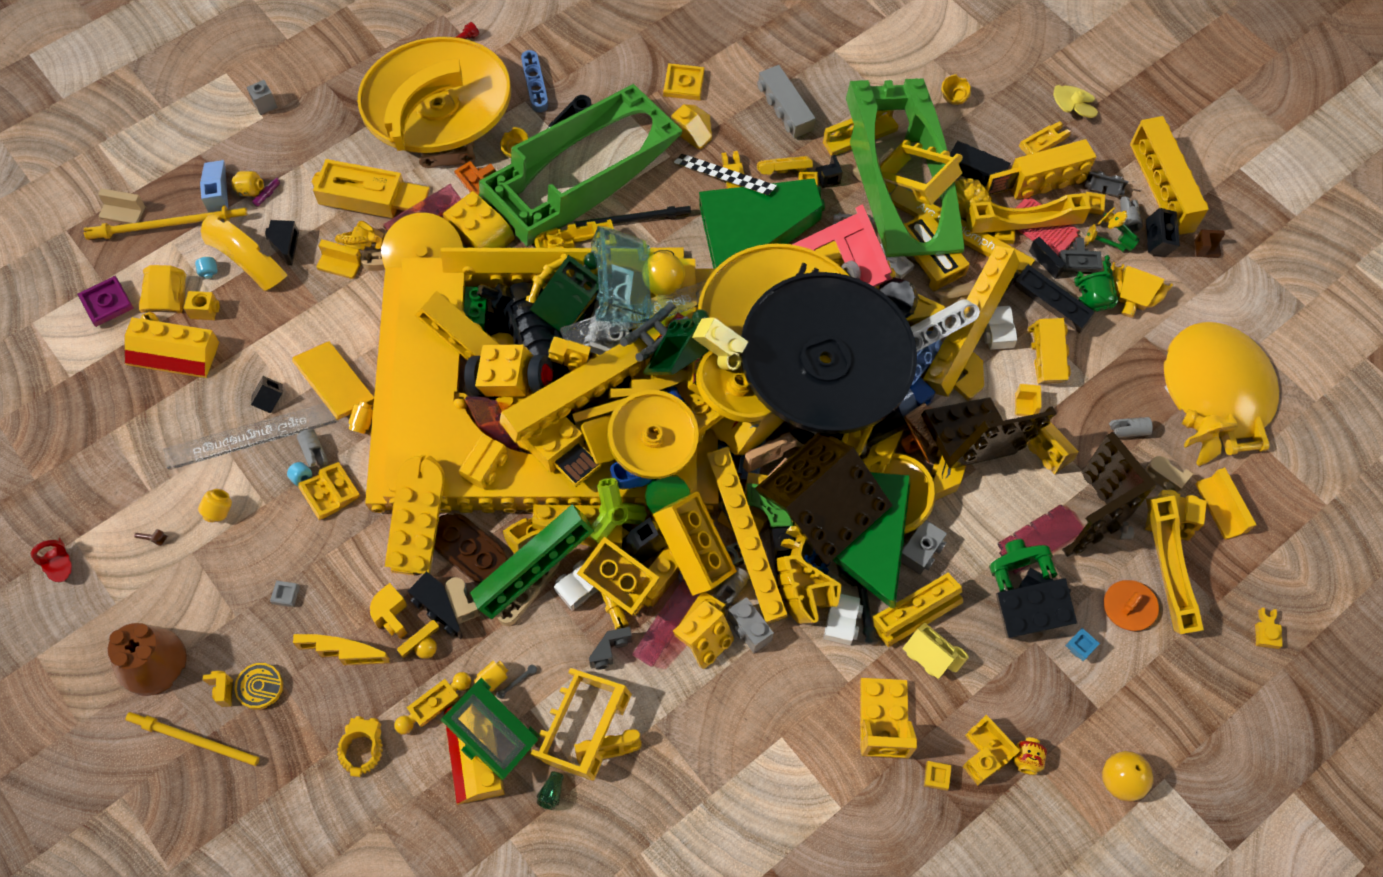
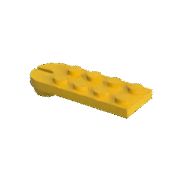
[385,455,445,574]

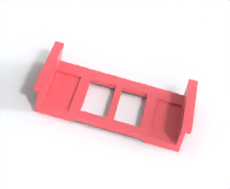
[792,204,892,287]

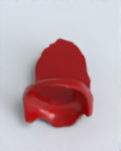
[30,538,72,583]

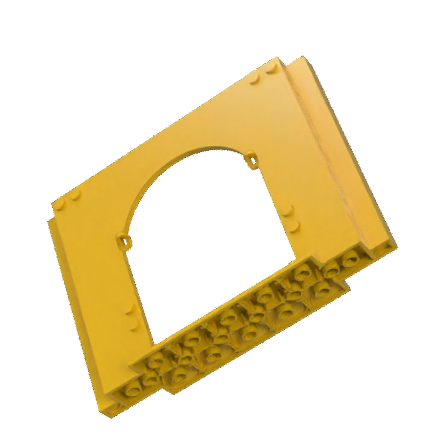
[365,248,719,513]

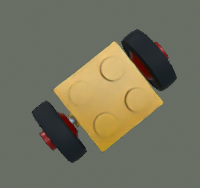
[464,345,554,397]

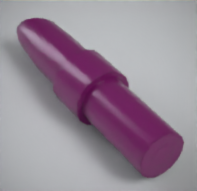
[252,177,280,207]

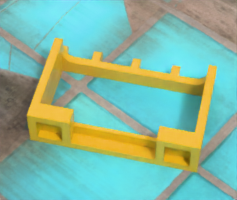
[880,140,963,205]
[530,668,632,781]

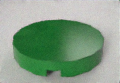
[645,475,690,514]

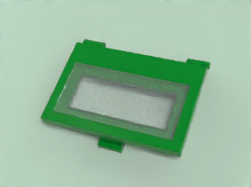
[440,678,540,780]

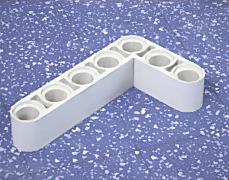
[911,299,980,352]

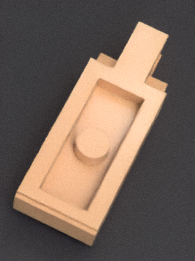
[743,432,797,472]

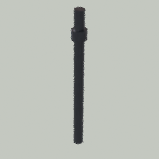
[574,206,691,227]

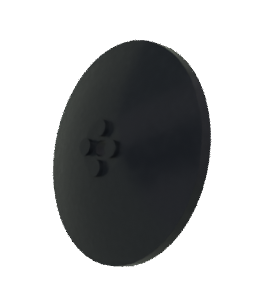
[740,272,917,434]

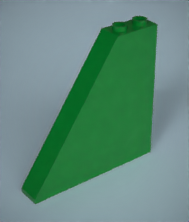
[699,178,825,269]
[794,472,910,608]

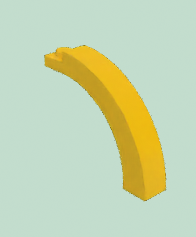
[384,58,463,151]

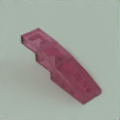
[632,579,700,667]

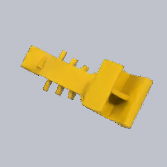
[777,521,841,624]

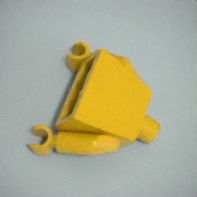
[1111,262,1173,318]

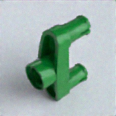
[989,539,1058,592]

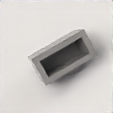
[901,520,947,575]
[727,597,774,653]

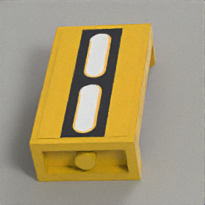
[904,212,970,292]

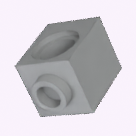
[246,80,278,115]

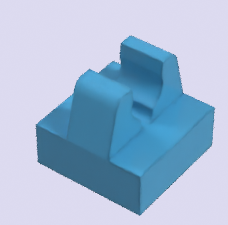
[1065,628,1100,661]

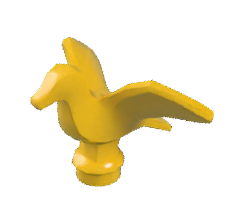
[1181,409,1238,466]

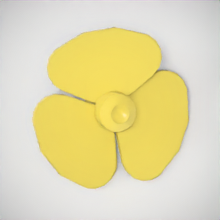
[1053,85,1098,118]

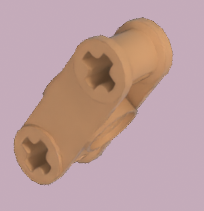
[419,141,476,168]

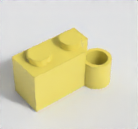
[692,318,748,370]
[902,623,969,679]

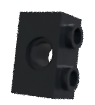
[1146,208,1180,257]

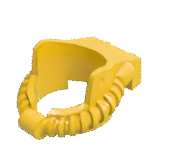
[335,221,385,250]
[337,716,383,777]

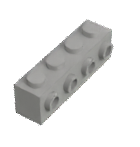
[757,65,816,138]

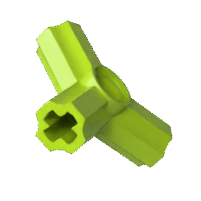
[589,478,647,544]

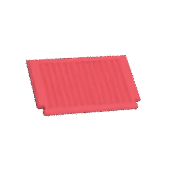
[1016,197,1079,256]

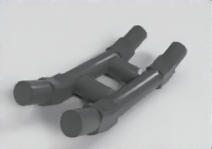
[620,301,689,362]

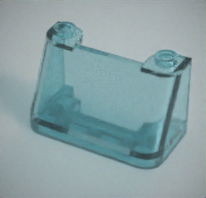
[591,226,654,323]

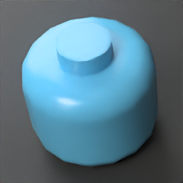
[195,257,218,279]
[287,462,312,486]

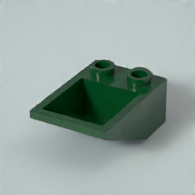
[530,252,604,335]
[643,309,710,375]

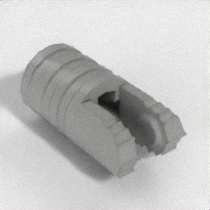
[1120,196,1143,232]
[1109,417,1153,438]
[297,429,328,468]
[713,566,750,610]

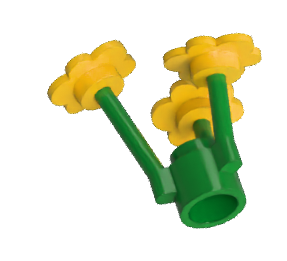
[1084,207,1140,252]

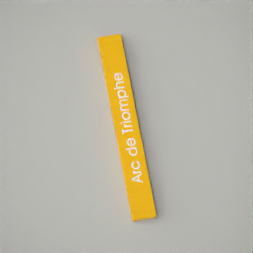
[890,185,1035,273]

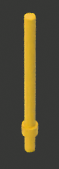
[125,712,260,766]

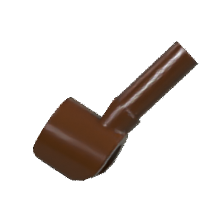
[134,529,168,546]

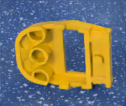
[534,219,619,248]

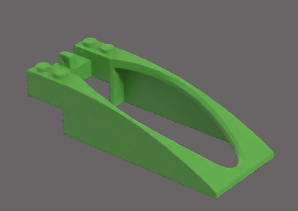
[846,78,964,257]
[479,84,683,247]

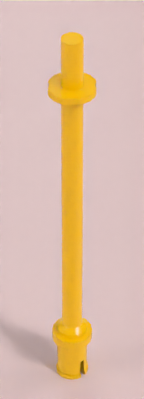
[83,205,248,240]

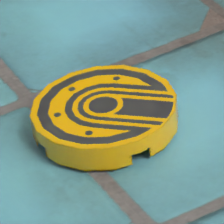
[234,663,283,710]

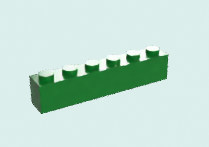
[470,504,594,620]

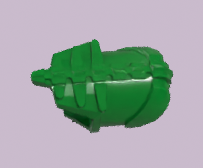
[1074,255,1118,312]

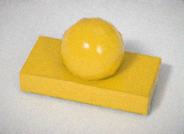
[397,620,439,659]

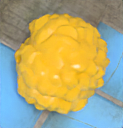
[954,178,992,218]

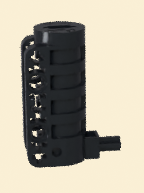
[477,282,575,382]

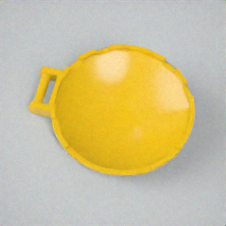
[1164,322,1279,455]

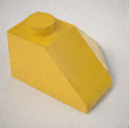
[671,104,712,150]

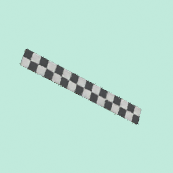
[674,154,776,195]

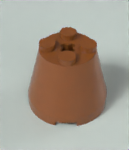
[108,623,187,696]

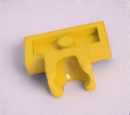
[548,337,591,371]

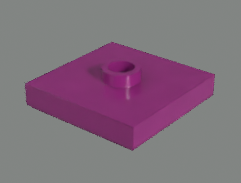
[77,275,134,327]

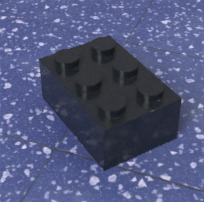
[996,578,1078,638]

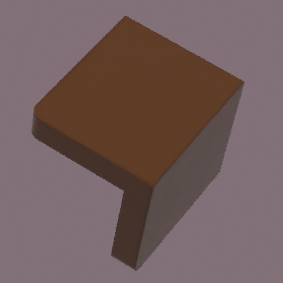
[1194,229,1225,258]

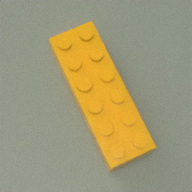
[1130,116,1209,235]

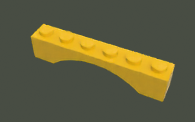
[966,193,1091,234]
[1146,494,1204,634]

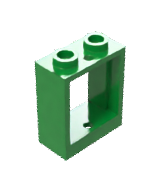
[464,286,488,333]

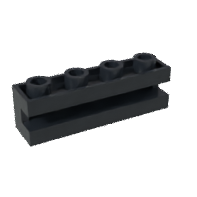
[1015,264,1095,333]

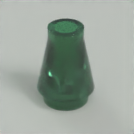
[536,771,564,810]

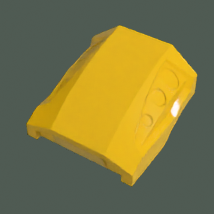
[139,265,186,313]

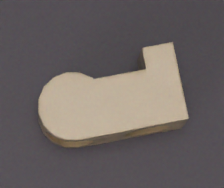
[1146,456,1193,493]
[445,577,480,624]

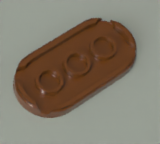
[434,513,507,583]

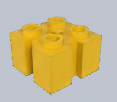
[1145,490,1207,541]

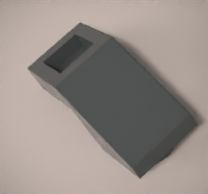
[589,627,632,670]

